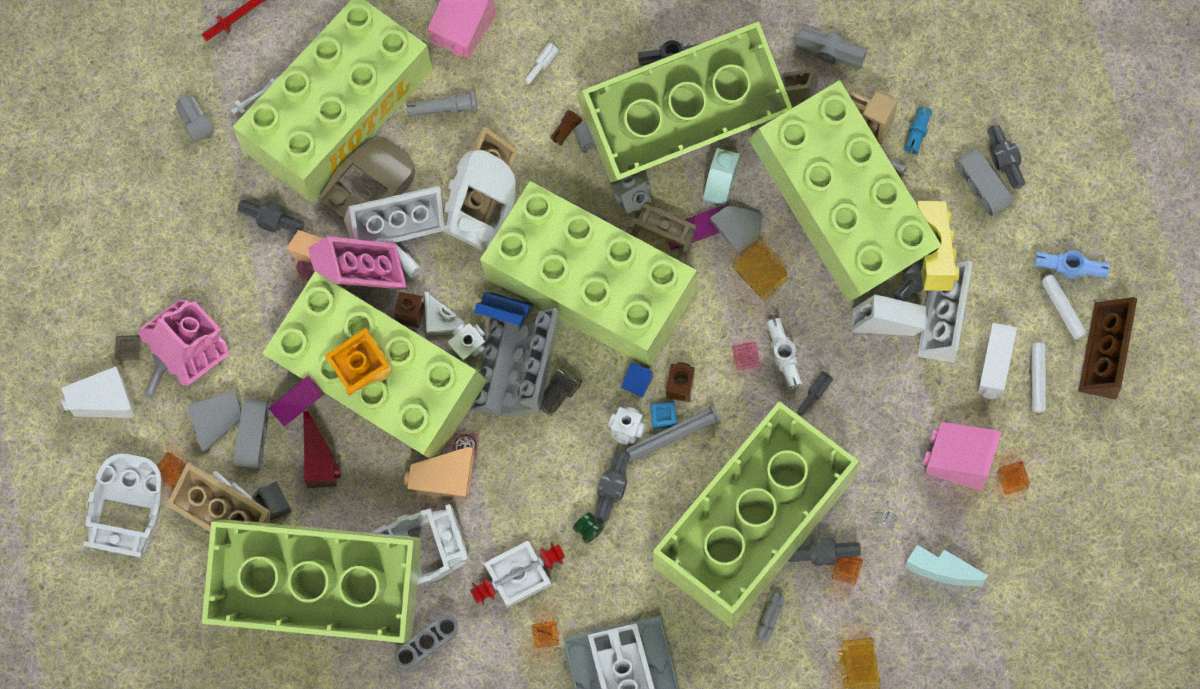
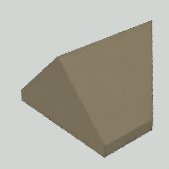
[781,68,819,108]

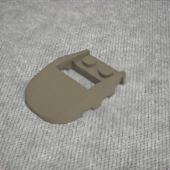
[319,140,415,220]
[626,203,696,264]

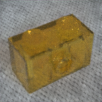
[732,243,789,302]
[838,637,881,689]

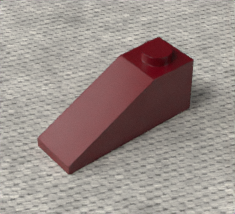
[303,411,341,488]

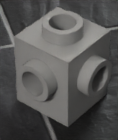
[610,174,651,215]

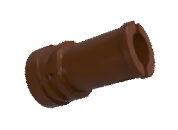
[550,110,582,146]

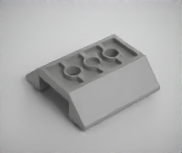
[471,308,560,417]

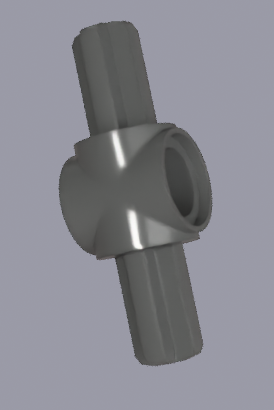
[638,40,699,65]
[987,125,1025,189]
[238,200,305,234]
[893,250,936,302]
[594,452,630,522]
[788,538,861,566]

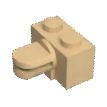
[849,91,897,144]

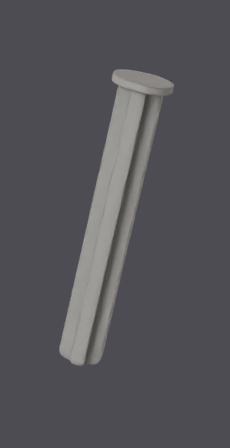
[626,405,720,461]

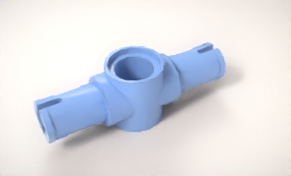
[1035,250,1110,279]

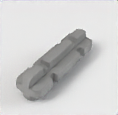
[756,593,785,641]

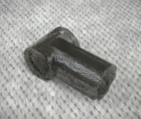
[540,366,582,416]

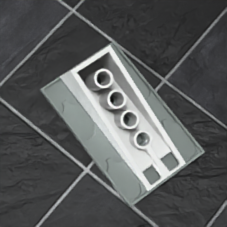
[563,615,679,689]

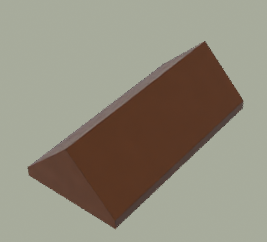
[1078,297,1137,400]

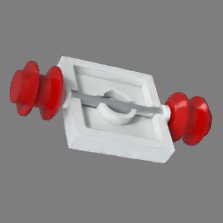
[470,541,565,608]

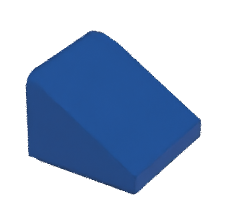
[621,362,653,398]

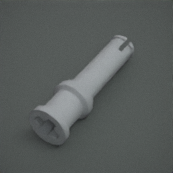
[406,91,478,117]

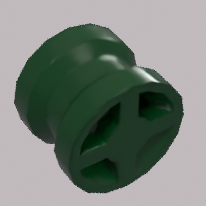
[572,512,604,544]

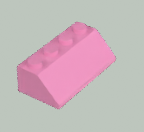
[308,236,407,290]

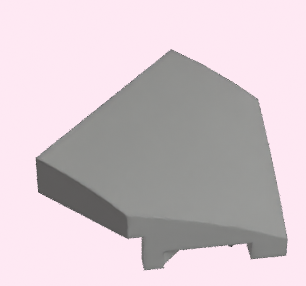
[710,205,762,256]

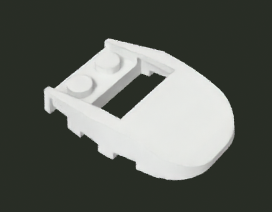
[441,150,516,252]
[83,454,163,559]
[372,504,470,586]

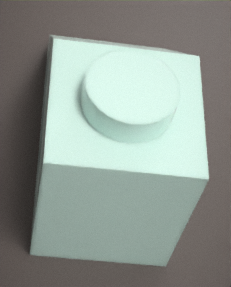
[703,148,740,206]

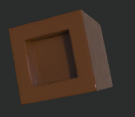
[394,292,425,328]
[666,362,695,402]

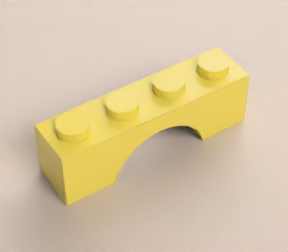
[917,201,959,291]

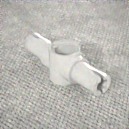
[766,318,803,390]

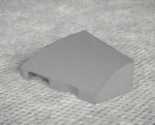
[187,391,241,453]

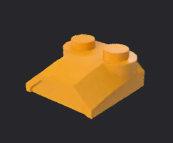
[325,328,392,396]

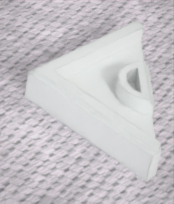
[425,292,467,336]

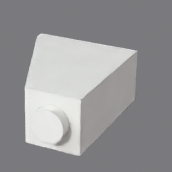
[851,295,928,336]
[978,323,1017,399]
[60,367,136,418]

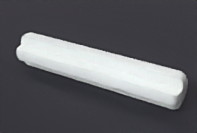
[1042,275,1086,340]
[1032,343,1046,413]

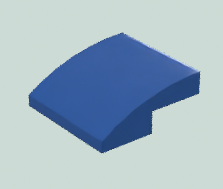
[474,291,533,326]

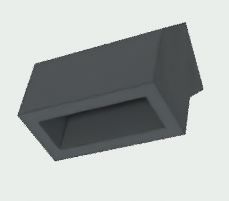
[253,481,292,520]

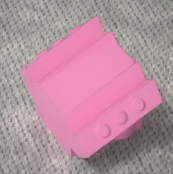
[138,300,229,386]

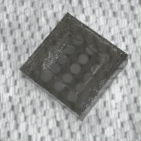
[115,335,141,361]

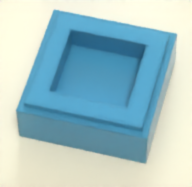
[650,401,677,429]

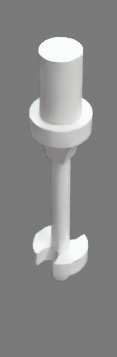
[231,77,279,114]

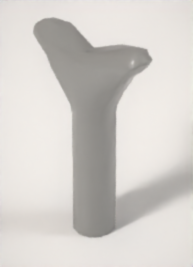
[144,354,168,398]

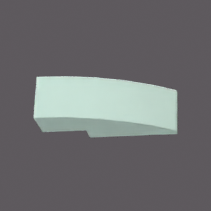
[905,545,988,586]

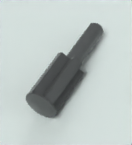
[797,371,833,416]

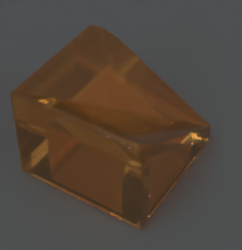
[157,452,186,488]
[997,461,1030,495]
[832,557,864,586]
[531,621,560,648]

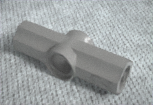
[795,28,867,69]

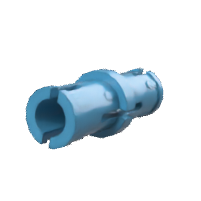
[904,107,932,155]

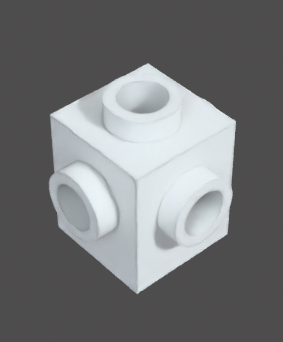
[448,323,486,361]
[608,407,646,445]

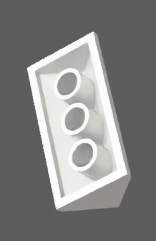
[344,186,444,243]
[917,261,973,363]

